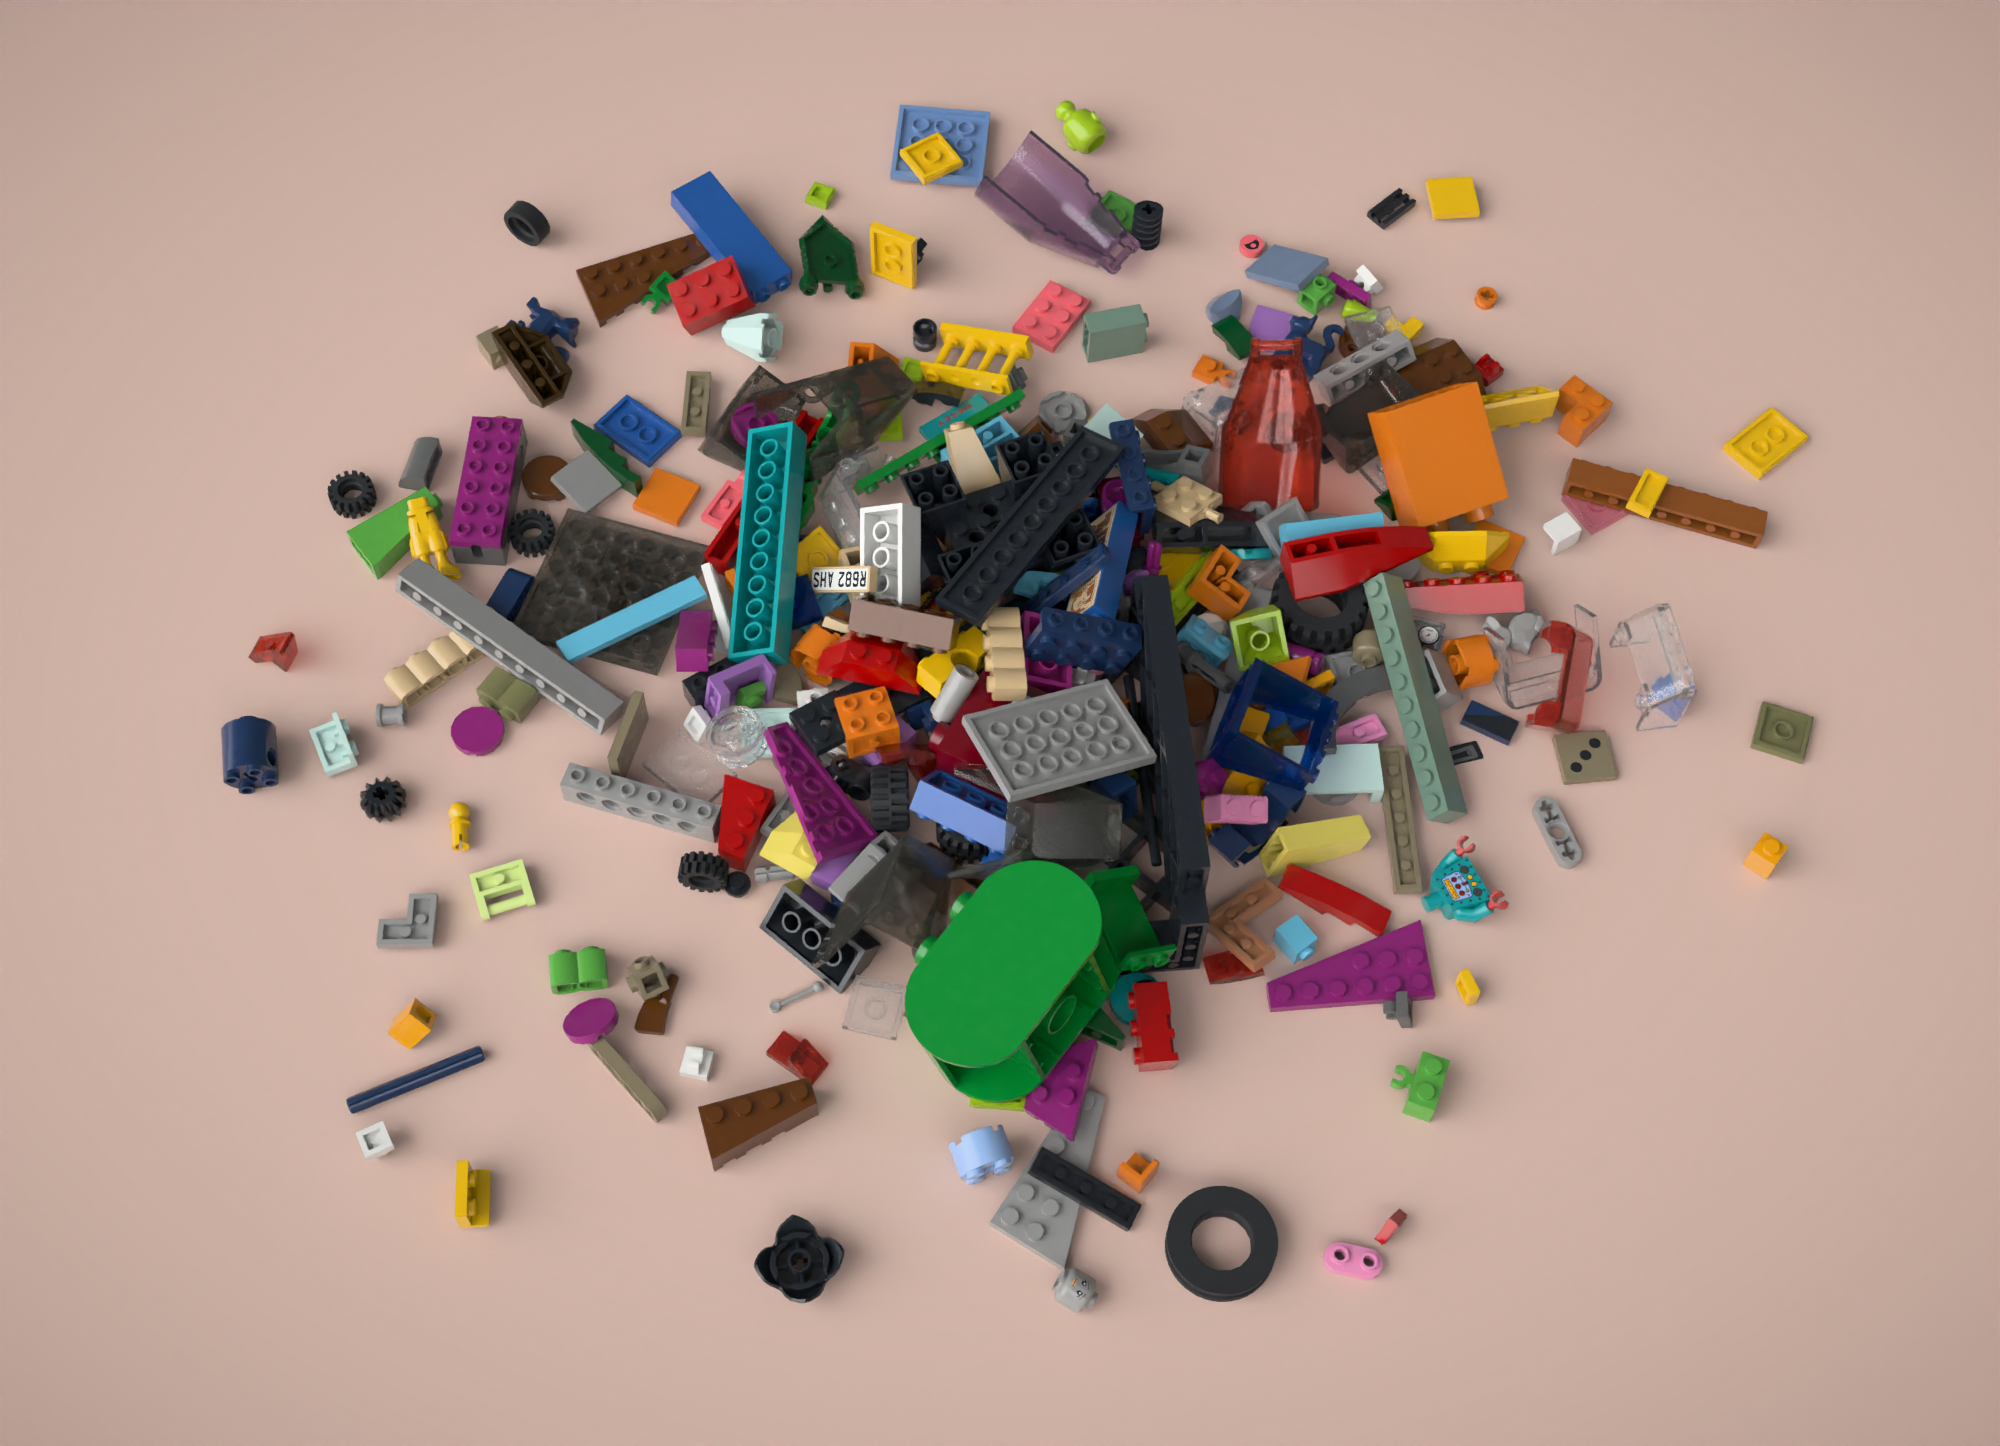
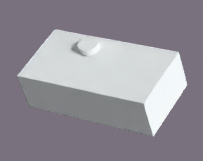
[860,503,921,607]

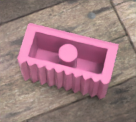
[1204,794,1268,825]

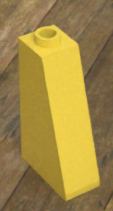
[1258,814,1371,878]

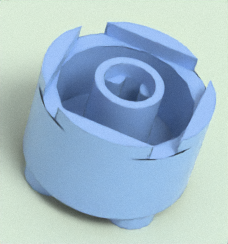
[949,1125,1015,1185]

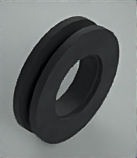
[1165,1186,1278,1302]

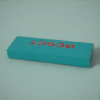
[919,393,990,441]

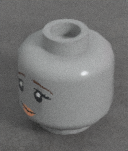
[1052,1268,1098,1313]

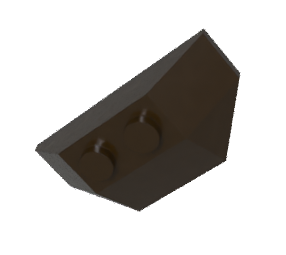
[491,322,573,408]

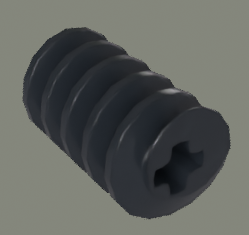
[1131,200,1164,251]

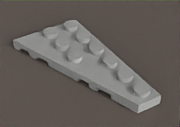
[990,1088,1105,1271]

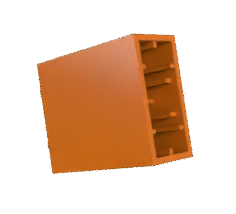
[1367,382,1509,532]

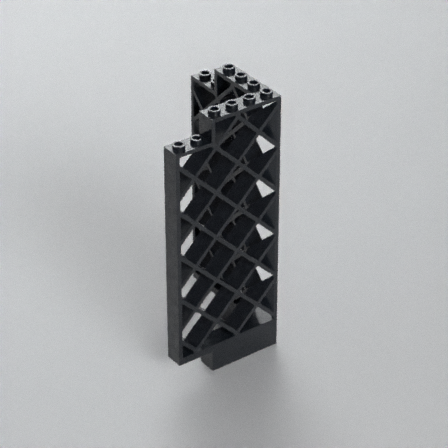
[1020,574,1211,975]

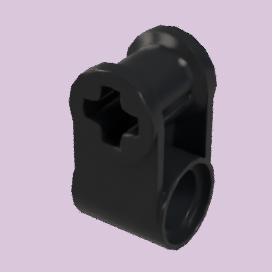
[825,755,871,801]

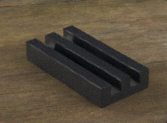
[1367,188,1416,230]

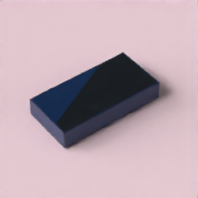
[1460,700,1519,746]

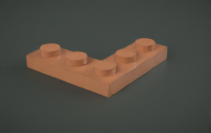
[1208,877,1283,973]

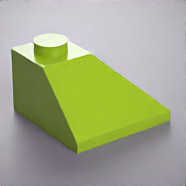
[1229,605,1290,672]

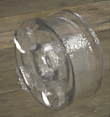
[706,706,768,768]

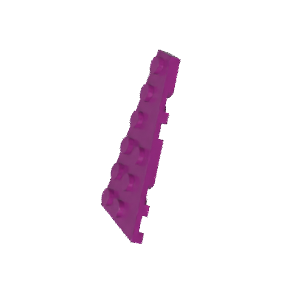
[764,722,879,865]
[1266,920,1435,1012]

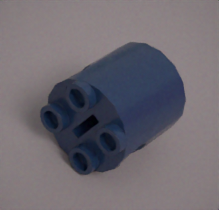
[221,716,279,794]

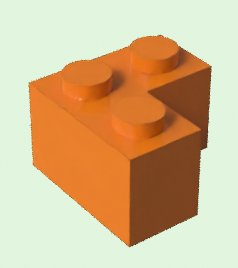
[1555,375,1613,448]
[1186,544,1251,622]

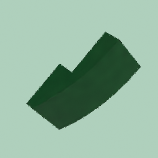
[1211,315,1260,361]

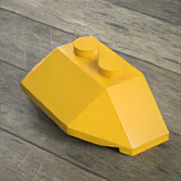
[1419,531,1510,574]

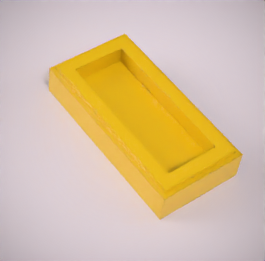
[1625,467,1669,518]

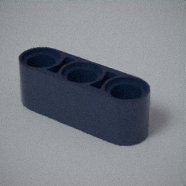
[486,568,536,623]

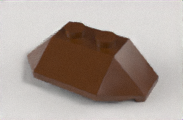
[1132,409,1213,453]

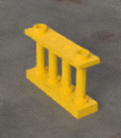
[919,322,1034,395]

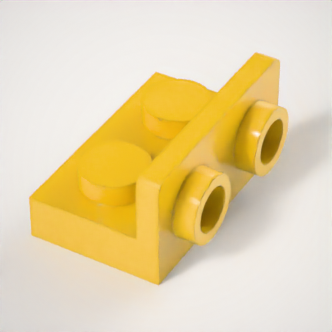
[455,1160,491,1228]

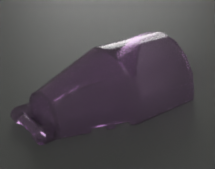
[974,130,1140,275]

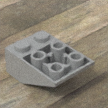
[828,830,927,924]

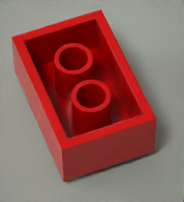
[667,255,756,336]

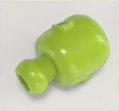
[1055,100,1107,154]

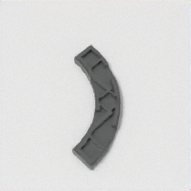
[1308,665,1392,756]

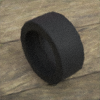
[504,201,550,246]

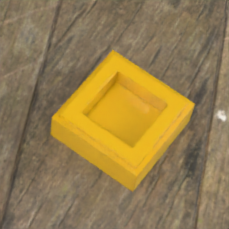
[1454,968,1481,1006]

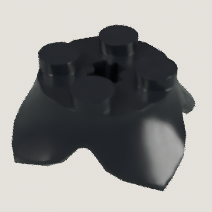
[754,1215,845,1303]

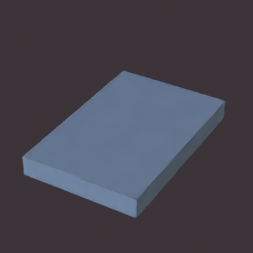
[1245,244,1329,292]

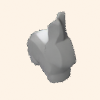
[1481,609,1545,656]

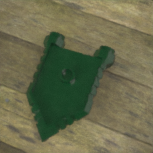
[799,215,864,299]

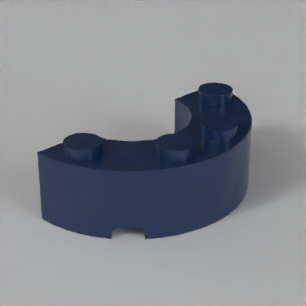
[1207,771,1307,868]

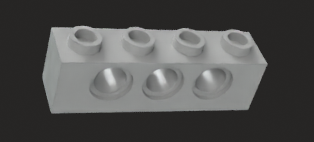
[1313,329,1417,406]

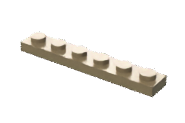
[1379,746,1423,894]

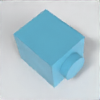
[1273,914,1318,964]

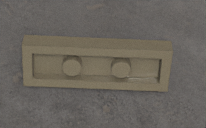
[681,371,712,437]

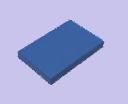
[594,394,682,468]

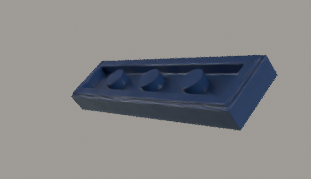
[1023,543,1112,614]

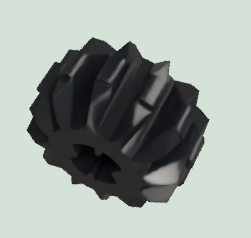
[360,776,407,823]

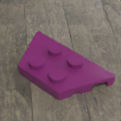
[1024,1039,1099,1142]

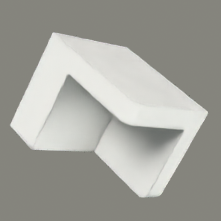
[1543,512,1582,555]

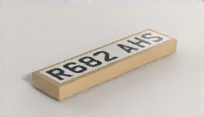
[810,566,878,593]

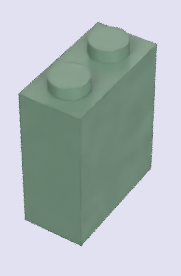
[1082,304,1149,363]

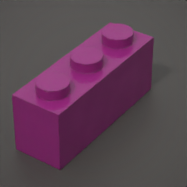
[675,610,718,672]

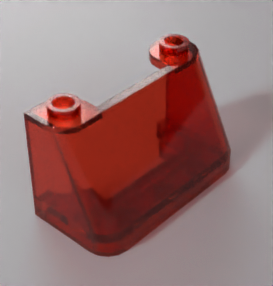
[1525,620,1593,734]

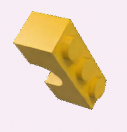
[916,626,988,698]

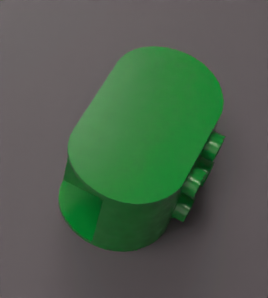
[905,860,1120,1103]

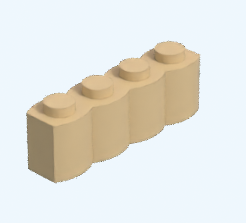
[981,607,1027,701]
[383,630,486,708]

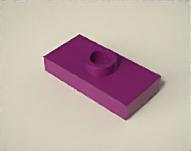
[1327,271,1371,308]

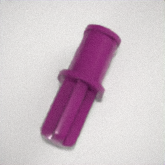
[1142,541,1163,575]

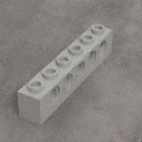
[560,762,722,843]

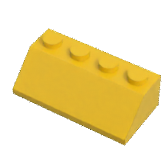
[1481,385,1559,432]

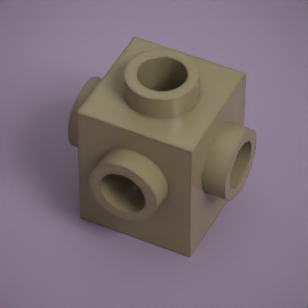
[626,955,669,1001]

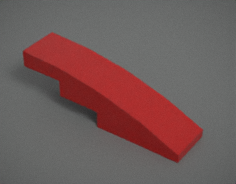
[1278,864,1392,937]

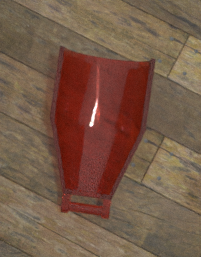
[1218,337,1323,513]

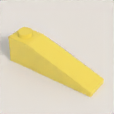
[759,794,851,881]

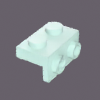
[309,711,359,777]

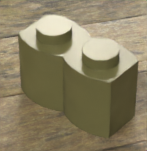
[476,667,540,723]

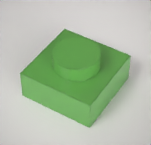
[734,681,767,710]

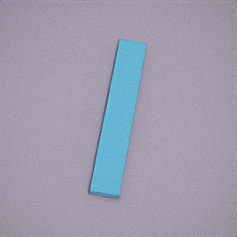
[556,575,707,664]

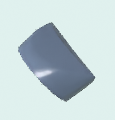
[1206,289,1242,324]

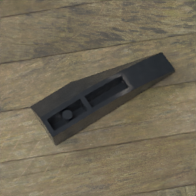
[1152,506,1270,553]

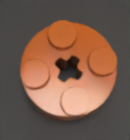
[790,624,842,686]
[1442,634,1499,690]

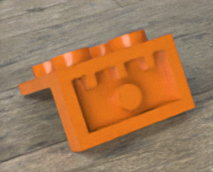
[834,686,901,759]

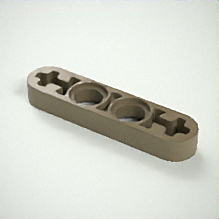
[588,1035,668,1123]

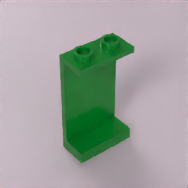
[1085,865,1177,972]

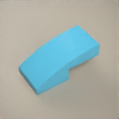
[1014,571,1069,602]

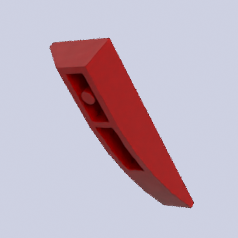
[1279,526,1434,602]

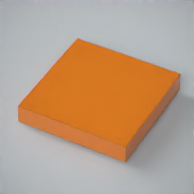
[633,468,701,527]
[1473,519,1526,575]

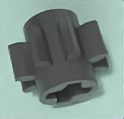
[1009,365,1028,392]

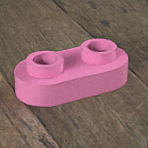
[1323,1242,1383,1280]

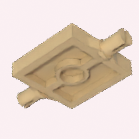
[1151,475,1224,527]

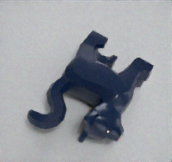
[506,297,580,363]
[1270,315,1345,383]

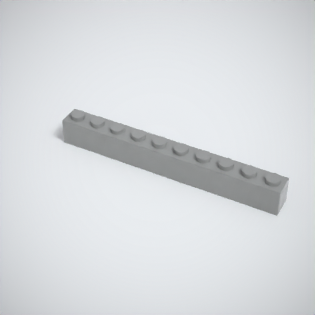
[395,558,624,736]

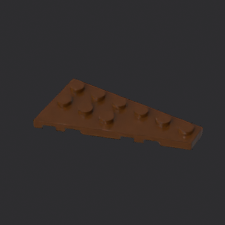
[576,233,711,328]

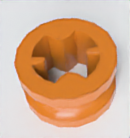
[1474,287,1498,310]

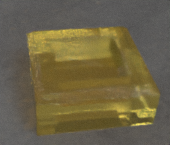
[1264,722,1301,756]

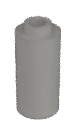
[930,664,979,723]

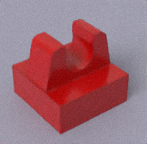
[1474,353,1504,387]

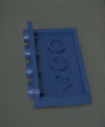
[1108,419,1157,535]
[1023,607,1142,675]

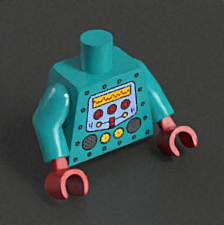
[1421,836,1509,923]

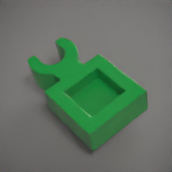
[641,271,676,314]

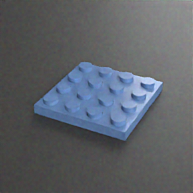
[890,105,990,187]

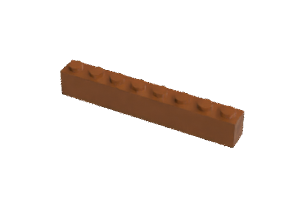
[1561,458,1768,549]

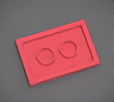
[1012,280,1091,353]

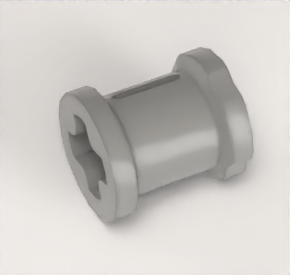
[376,703,407,727]

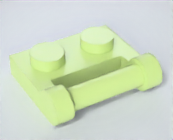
[469,859,536,921]

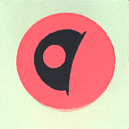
[1239,235,1263,258]

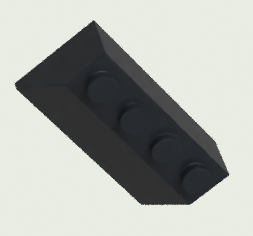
[759,879,882,994]

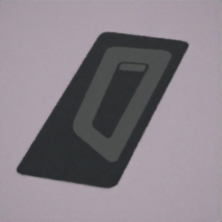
[1449,741,1483,766]

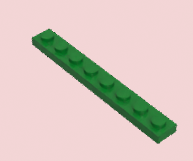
[853,388,1026,496]

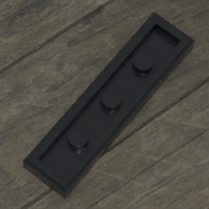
[1027,1146,1141,1232]

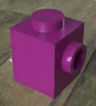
[1195,758,1229,800]

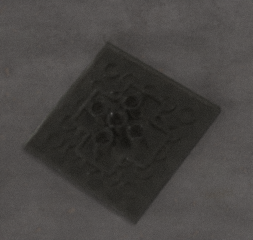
[514,508,708,676]

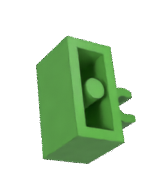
[1390,1051,1450,1122]

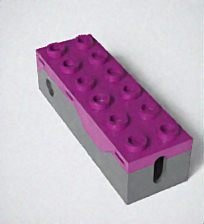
[449,416,528,566]

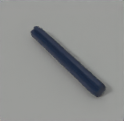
[346,1046,485,1114]

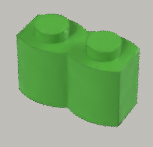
[548,946,609,994]

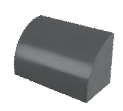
[398,437,443,491]

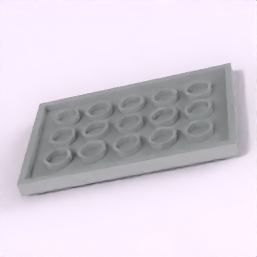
[962,679,1157,803]

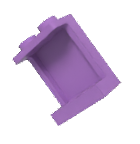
[704,654,777,725]

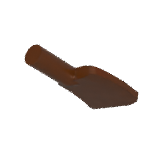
[634,974,679,1035]

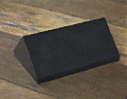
[920,521,948,595]

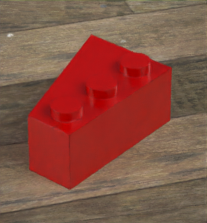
[718,774,776,872]
[1127,981,1179,1072]

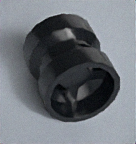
[913,318,937,352]

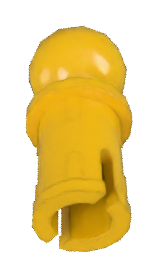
[449,801,471,851]

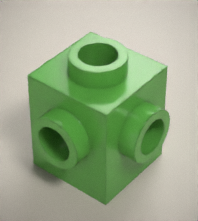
[1297,273,1336,316]

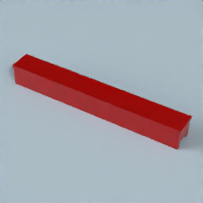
[704,409,824,576]

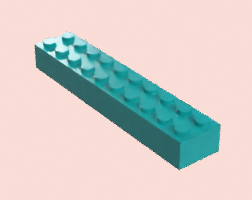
[728,421,807,666]

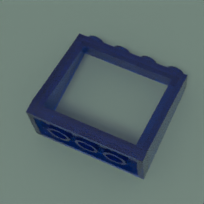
[1205,657,1339,791]

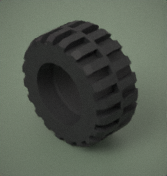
[1269,570,1369,655]

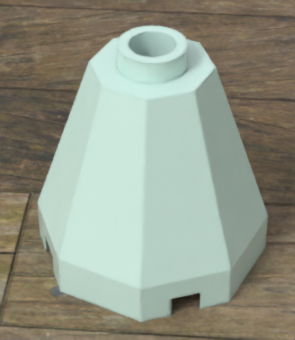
[721,312,784,363]

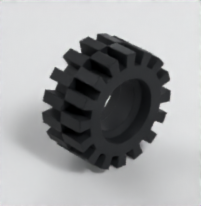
[327,470,377,519]
[508,509,557,558]
[678,851,730,893]

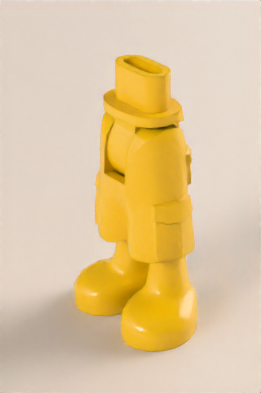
[407,497,462,581]

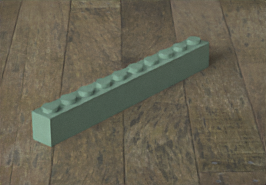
[1363,572,1468,824]

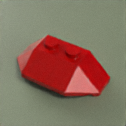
[816,631,922,695]

